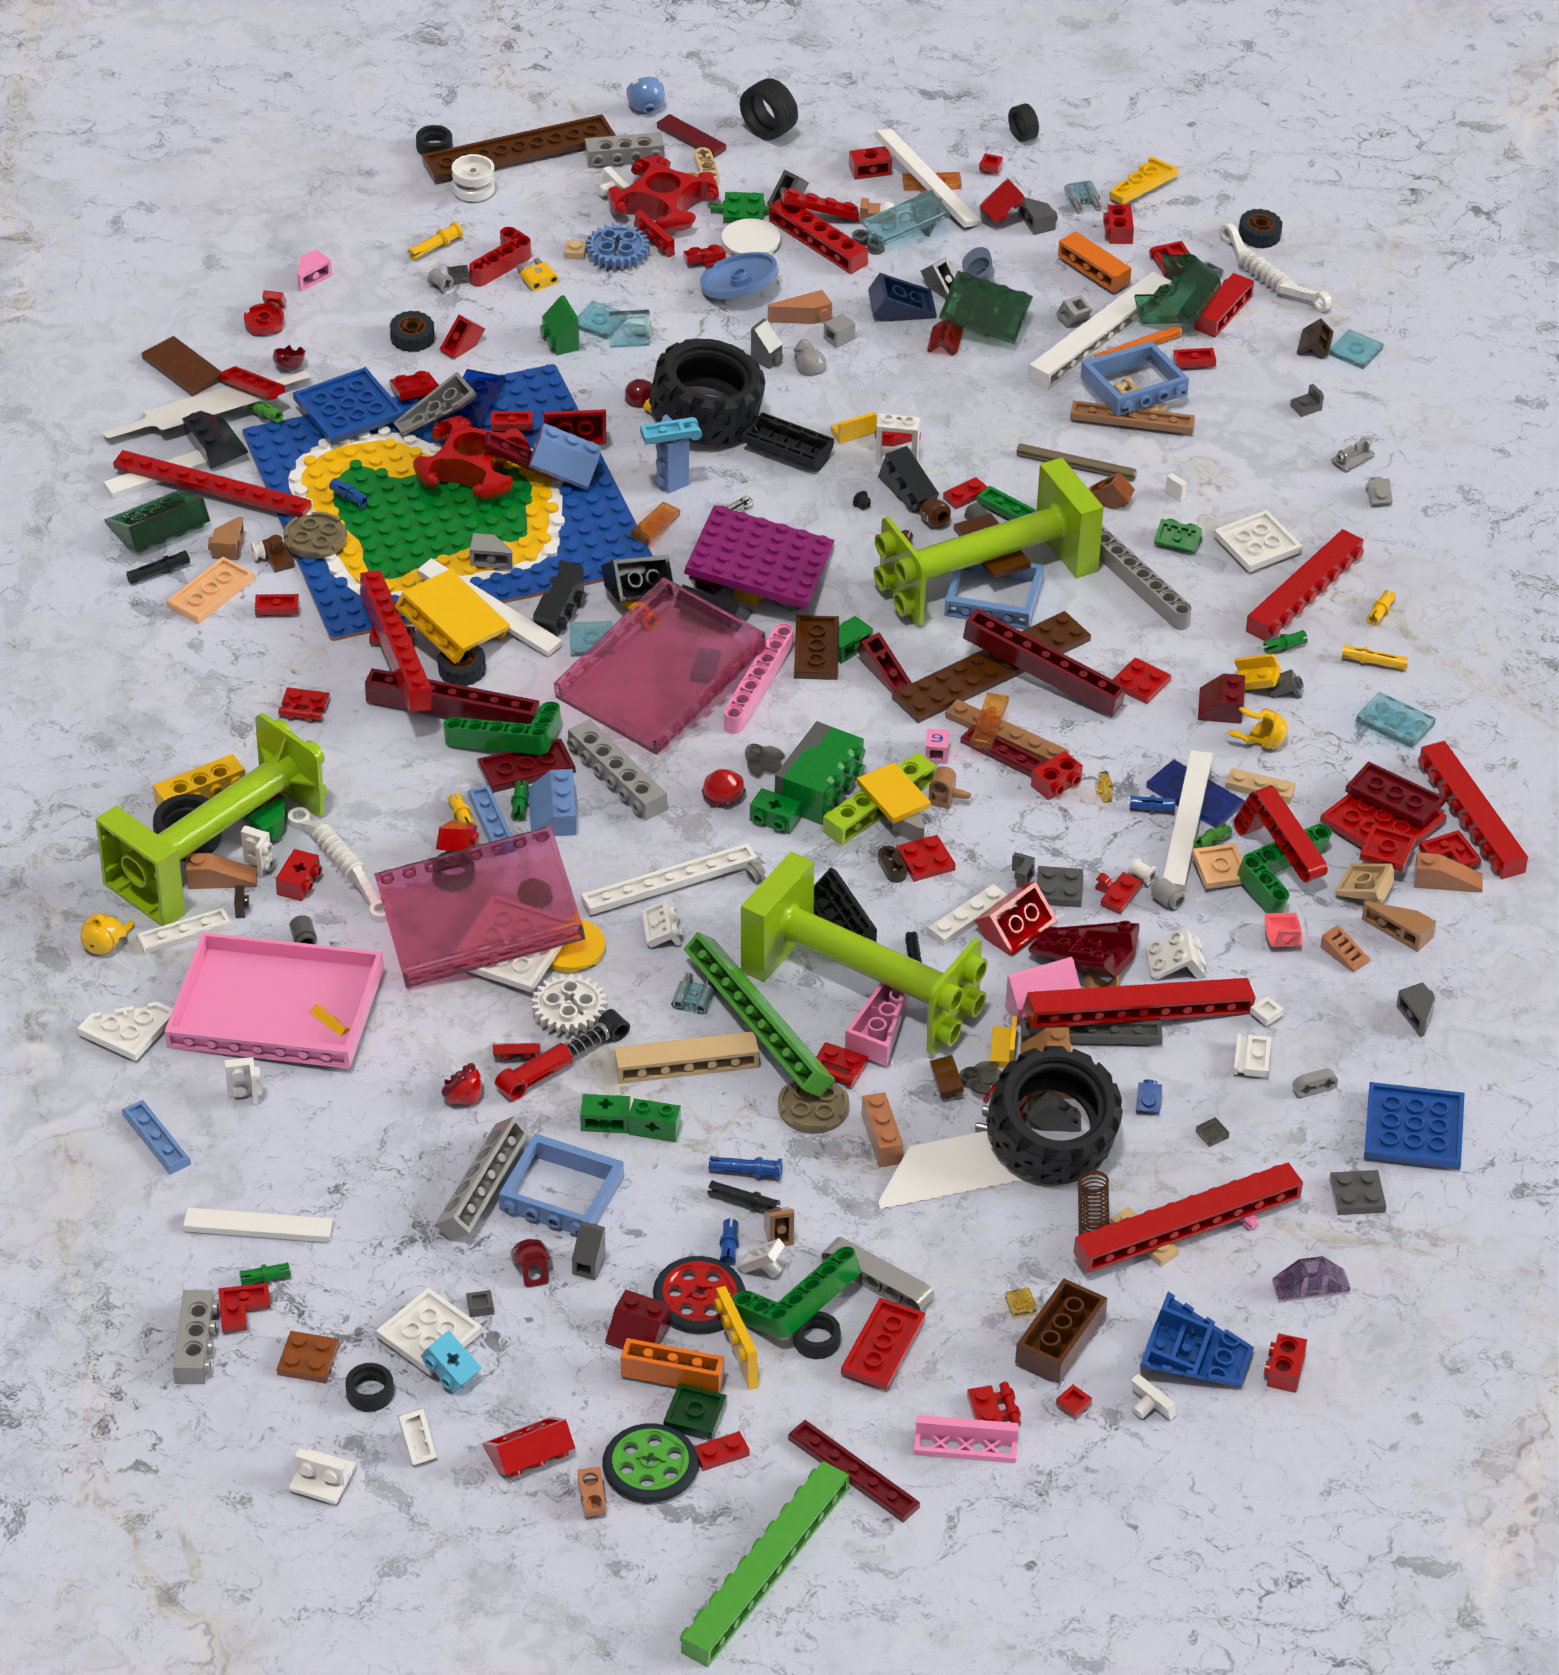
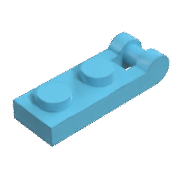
[640,417,702,445]

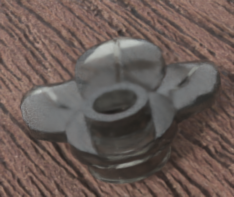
[745,744,785,777]
[959,1061,1002,1095]

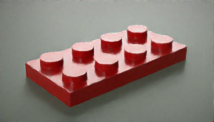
[841,1297,926,1390]

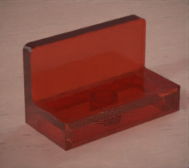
[927,315,964,356]

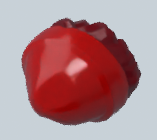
[701,769,746,807]
[441,1063,482,1105]

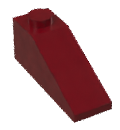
[857,632,912,693]

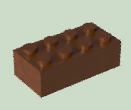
[1015,1278,1108,1383]

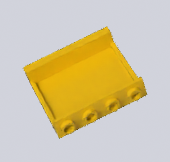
[394,569,510,664]

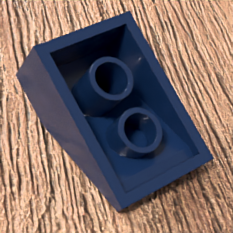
[868,272,937,321]

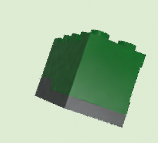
[775,721,866,825]

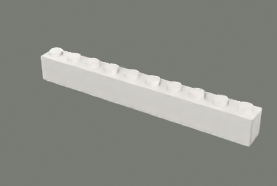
[1029,272,1172,390]

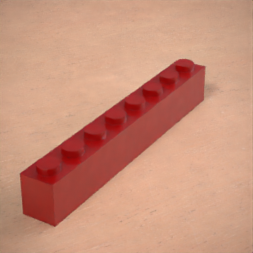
[1246,529,1364,641]
[1418,740,1528,880]

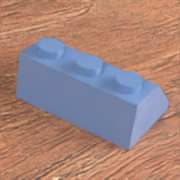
[656,414,689,494]
[529,423,602,490]
[528,769,576,837]

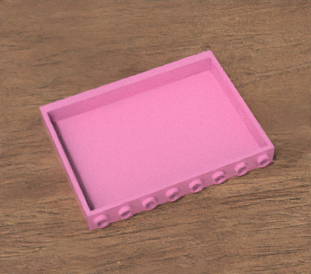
[164,932,384,1069]

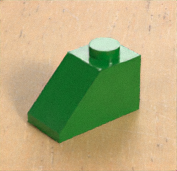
[838,616,873,664]
[247,795,287,843]

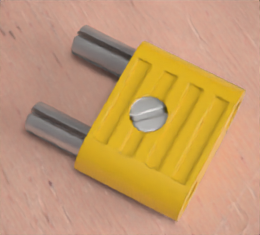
[516,257,559,291]

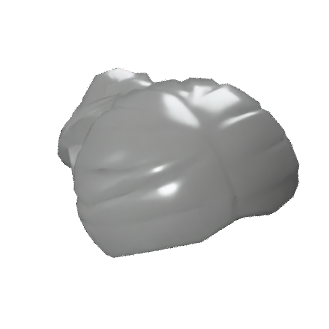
[793,339,826,375]

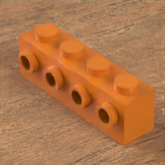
[1058,231,1131,293]
[621,1338,725,1393]

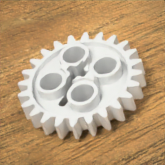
[531,974,607,1036]

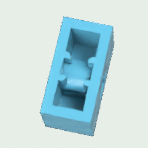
[421,1330,482,1394]

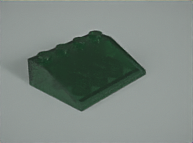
[939,271,1033,344]
[104,490,210,552]

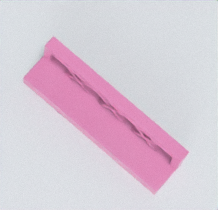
[914,1415,1018,1463]

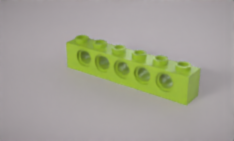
[823,752,937,846]

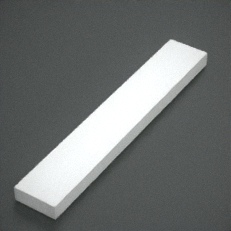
[104,450,209,499]
[183,1208,333,1243]

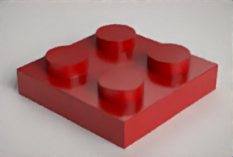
[389,371,439,400]
[1112,657,1171,704]
[1359,824,1416,872]
[896,834,956,882]

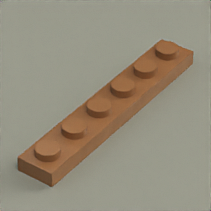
[1070,400,1195,434]
[945,699,1069,762]

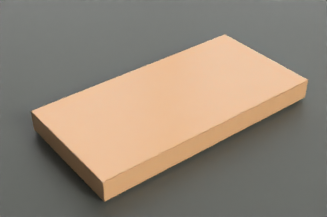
[166,557,255,624]

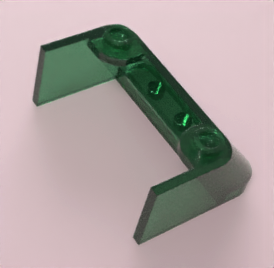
[1134,253,1221,324]

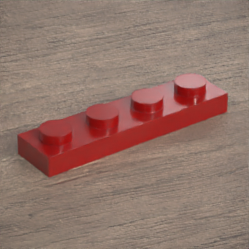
[781,188,859,221]
[219,366,285,400]

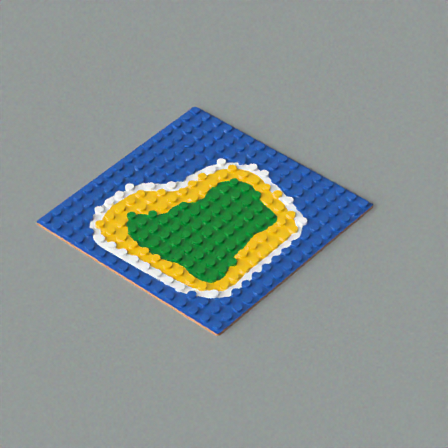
[242,364,653,641]

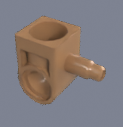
[928,766,971,809]

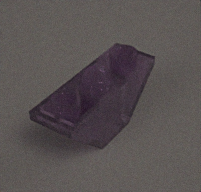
[1272,1256,1350,1300]

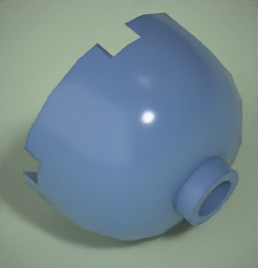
[626,77,665,113]

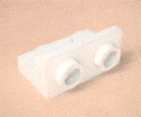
[241,826,274,878]
[642,900,682,948]
[224,1057,262,1105]

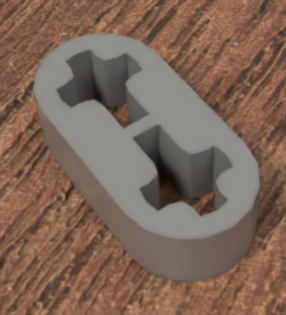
[1292,1068,1338,1098]

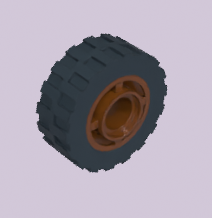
[1238,209,1283,248]
[390,311,435,352]
[437,645,486,686]

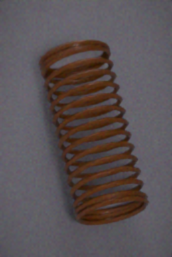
[1078,1170,1110,1236]

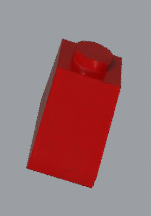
[439,314,485,359]
[436,820,479,851]

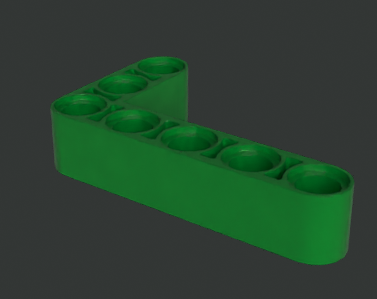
[443,702,561,755]
[1237,824,1332,913]
[732,1246,861,1339]

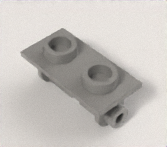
[1331,437,1375,471]

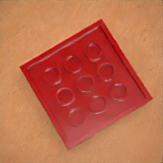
[1320,793,1447,848]

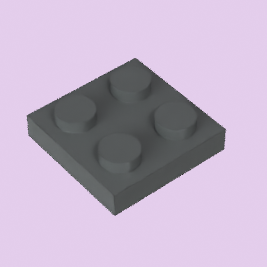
[1037,866,1083,907]
[1329,1170,1386,1215]

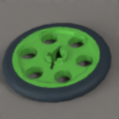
[602,1423,699,1502]

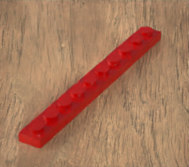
[113,450,312,518]

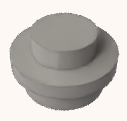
[745,861,766,883]

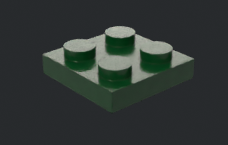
[663,1383,727,1439]

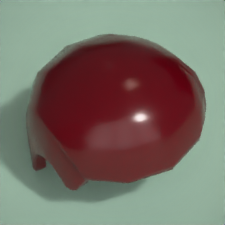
[273,345,306,371]
[625,379,652,407]

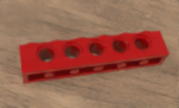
[769,199,868,274]

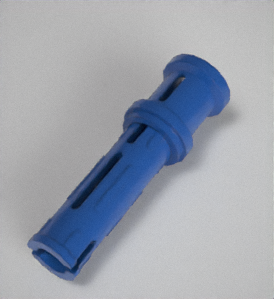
[708,1156,783,1180]

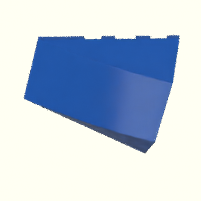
[1140,1291,1254,1387]

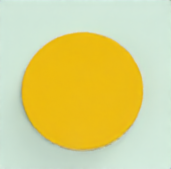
[549,918,605,973]

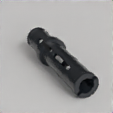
[126,550,190,585]
[707,1180,781,1211]

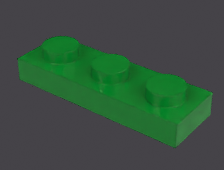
[977,486,1036,520]

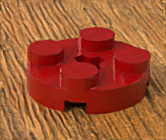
[244,303,284,337]

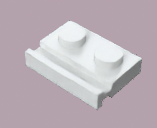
[1234,1034,1272,1078]

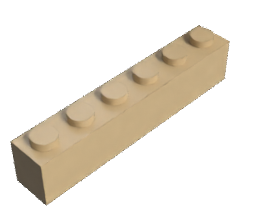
[614,1031,759,1084]

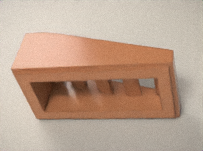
[1320,925,1370,972]

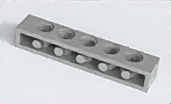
[567,719,667,821]
[435,1116,530,1241]

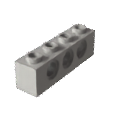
[585,132,664,168]
[173,1290,219,1384]

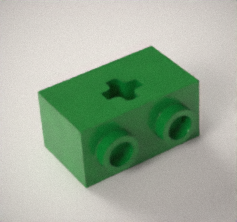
[749,788,802,834]
[580,1094,630,1133]
[629,1098,681,1142]

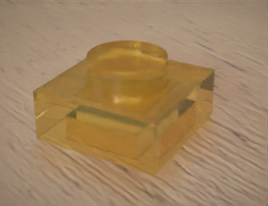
[1095,771,1113,803]
[1005,1287,1037,1317]

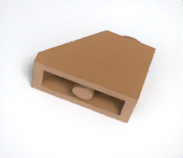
[208,517,244,560]
[764,1207,794,1246]

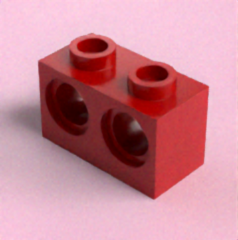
[1103,204,1134,244]
[1031,751,1083,800]
[1263,1333,1308,1393]

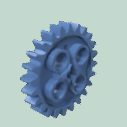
[586,223,649,270]

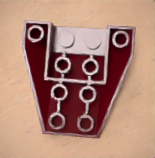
[1028,921,1140,978]

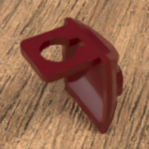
[511,1239,551,1287]

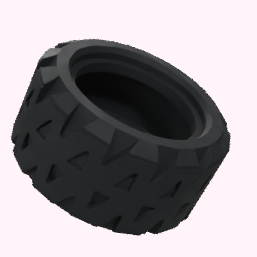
[649,338,766,446]
[986,1046,1123,1184]

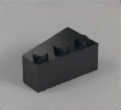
[878,446,939,513]
[533,560,586,637]

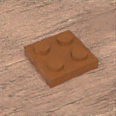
[277,1331,339,1383]

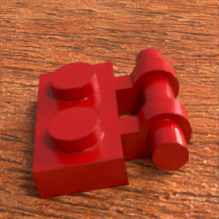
[278,687,330,722]
[967,1381,1021,1426]

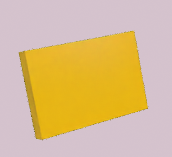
[857,762,931,824]

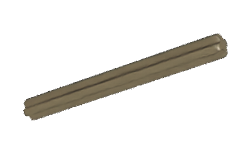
[1016,443,1137,481]

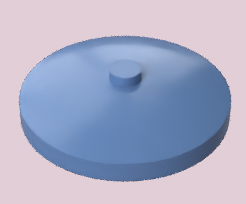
[700,252,779,299]

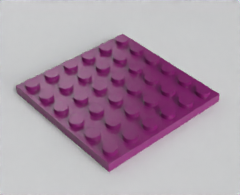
[684,505,835,610]

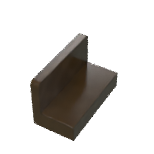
[1297,318,1334,359]

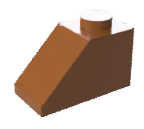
[1089,472,1135,509]

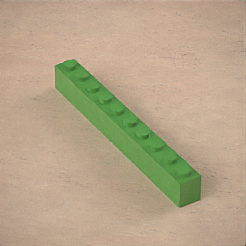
[684,932,835,1097]
[680,1461,849,1667]

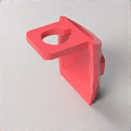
[1265,913,1302,947]

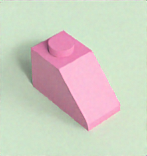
[297,249,332,292]

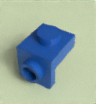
[1136,1079,1162,1114]

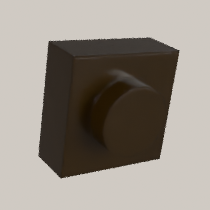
[234,886,250,918]

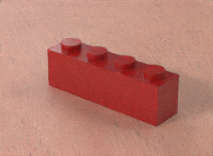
[1193,273,1254,338]

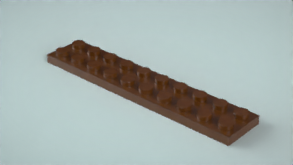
[422,114,616,182]
[892,611,1091,723]

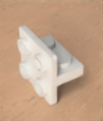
[289,1448,355,1504]

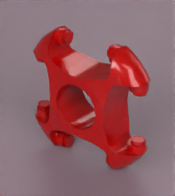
[607,155,719,233]
[413,416,531,500]

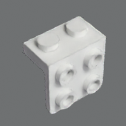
[1146,927,1206,980]

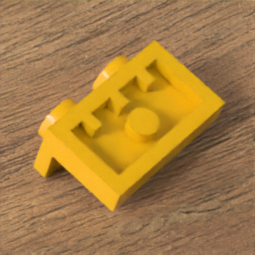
[1234,654,1281,690]

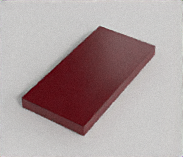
[477,738,576,793]
[1345,761,1446,828]

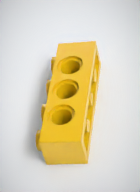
[153,754,246,805]

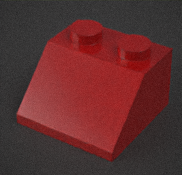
[979,178,1024,223]

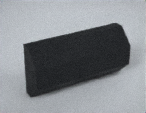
[742,412,834,470]
[814,867,877,942]

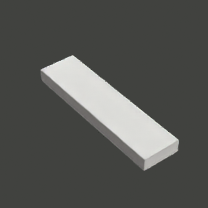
[136,908,232,955]

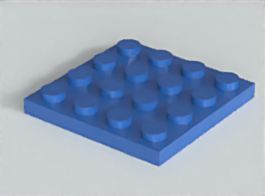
[293,367,404,444]
[1364,1082,1465,1169]

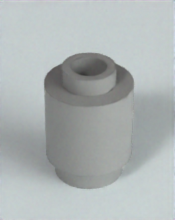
[1151,878,1185,910]

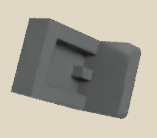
[1269,669,1304,698]

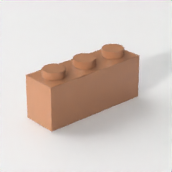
[861,1092,903,1168]

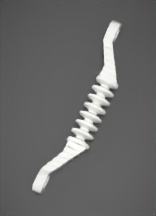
[1220,223,1332,312]
[288,807,392,923]

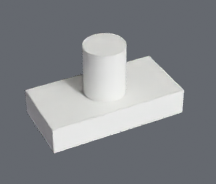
[598,166,630,196]
[737,1238,785,1278]
[1131,1374,1177,1421]
[397,1408,437,1465]

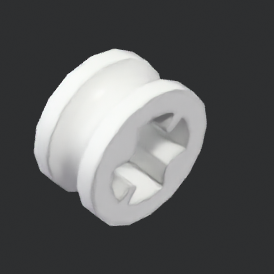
[251,541,266,561]

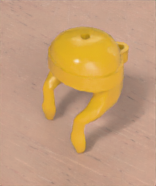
[1227,707,1288,749]
[80,912,134,955]

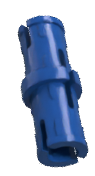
[329,478,369,508]
[1130,795,1175,813]
[719,1218,739,1266]

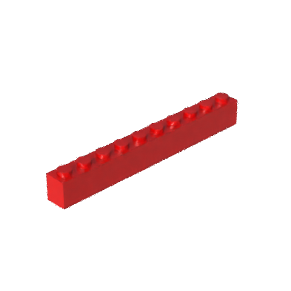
[360,570,431,712]
[1023,978,1256,1029]
[1073,1162,1303,1273]

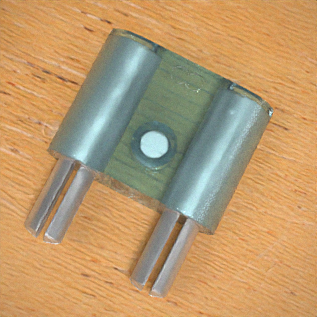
[1064,181,1102,212]
[671,972,714,1014]

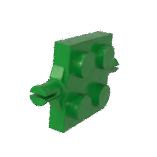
[710,192,769,223]

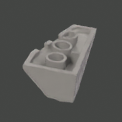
[393,372,477,435]

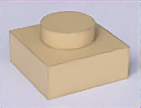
[564,240,586,260]

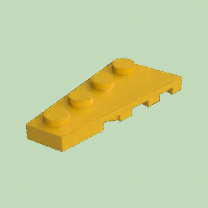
[1109,156,1179,204]
[713,1286,758,1390]

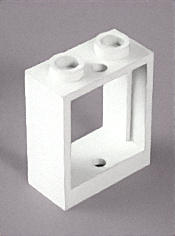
[875,413,920,465]

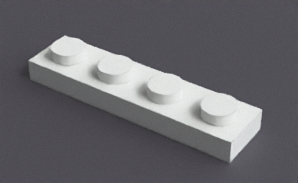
[928,884,1008,946]

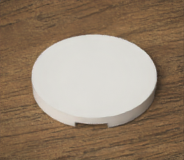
[722,219,780,255]

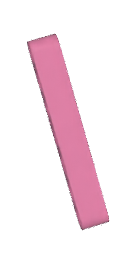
[724,623,793,734]

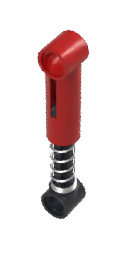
[494,1009,630,1101]

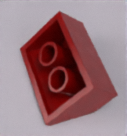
[543,409,607,444]
[975,881,1058,956]
[482,1416,575,1478]

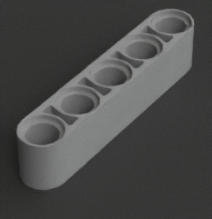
[821,1237,934,1311]

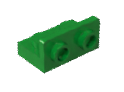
[1154,519,1202,554]

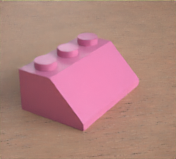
[1005,957,1081,1026]

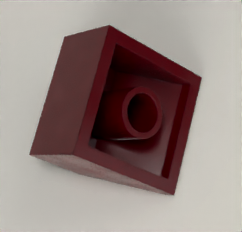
[1198,673,1245,724]
[605,1289,671,1350]

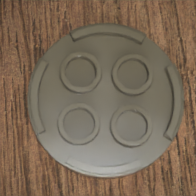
[283,512,347,559]
[778,1080,849,1134]

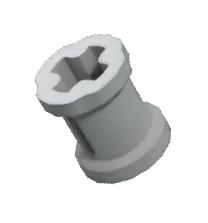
[427,268,454,292]

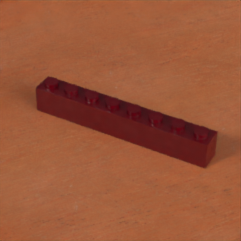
[963,608,1126,717]
[365,668,540,724]

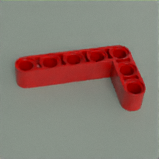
[1234,785,1328,882]

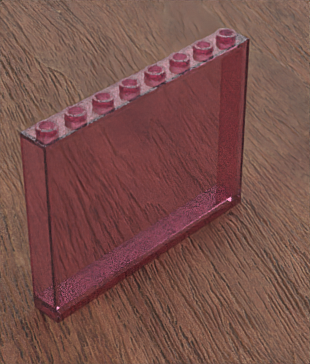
[553,577,766,755]
[374,826,586,988]

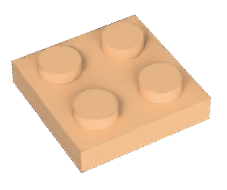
[1192,843,1243,889]

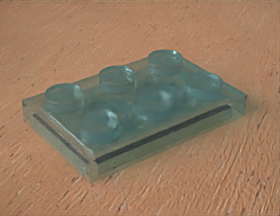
[1356,692,1436,749]

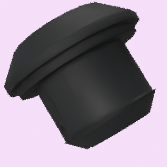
[853,491,871,509]

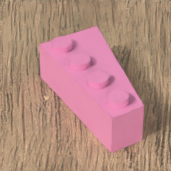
[845,983,909,1066]

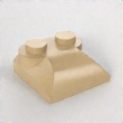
[1335,863,1394,904]

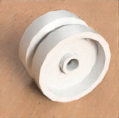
[452,154,495,202]

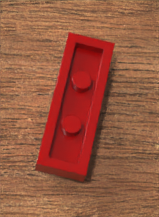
[634,210,675,258]

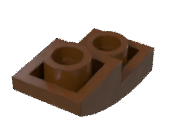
[930,1055,964,1097]

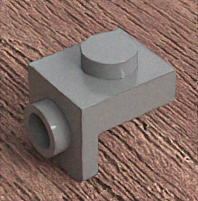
[1365,476,1393,506]

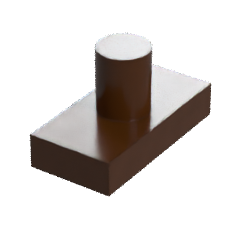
[261,535,295,573]

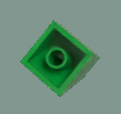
[540,295,579,356]

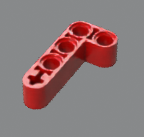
[469,227,531,287]

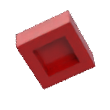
[979,153,1003,174]
[262,290,286,309]
[1056,1384,1092,1418]

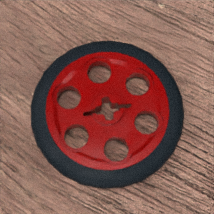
[653,1256,746,1333]

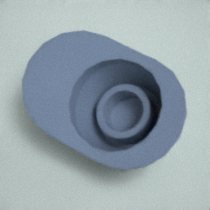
[962,247,995,288]

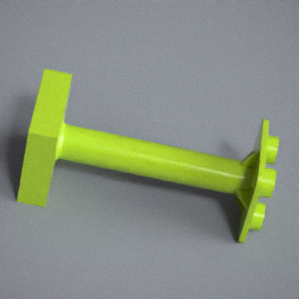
[873,457,1104,626]
[95,713,327,926]
[741,852,988,1055]

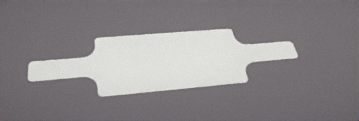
[102,371,311,438]

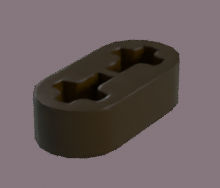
[878,846,907,883]

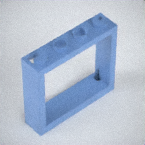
[1081,341,1189,416]
[944,563,1044,630]
[499,1134,624,1235]

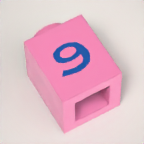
[925,728,949,764]

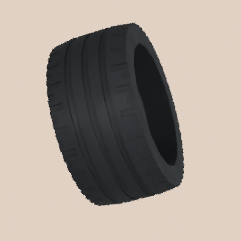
[739,78,798,140]
[153,794,222,861]

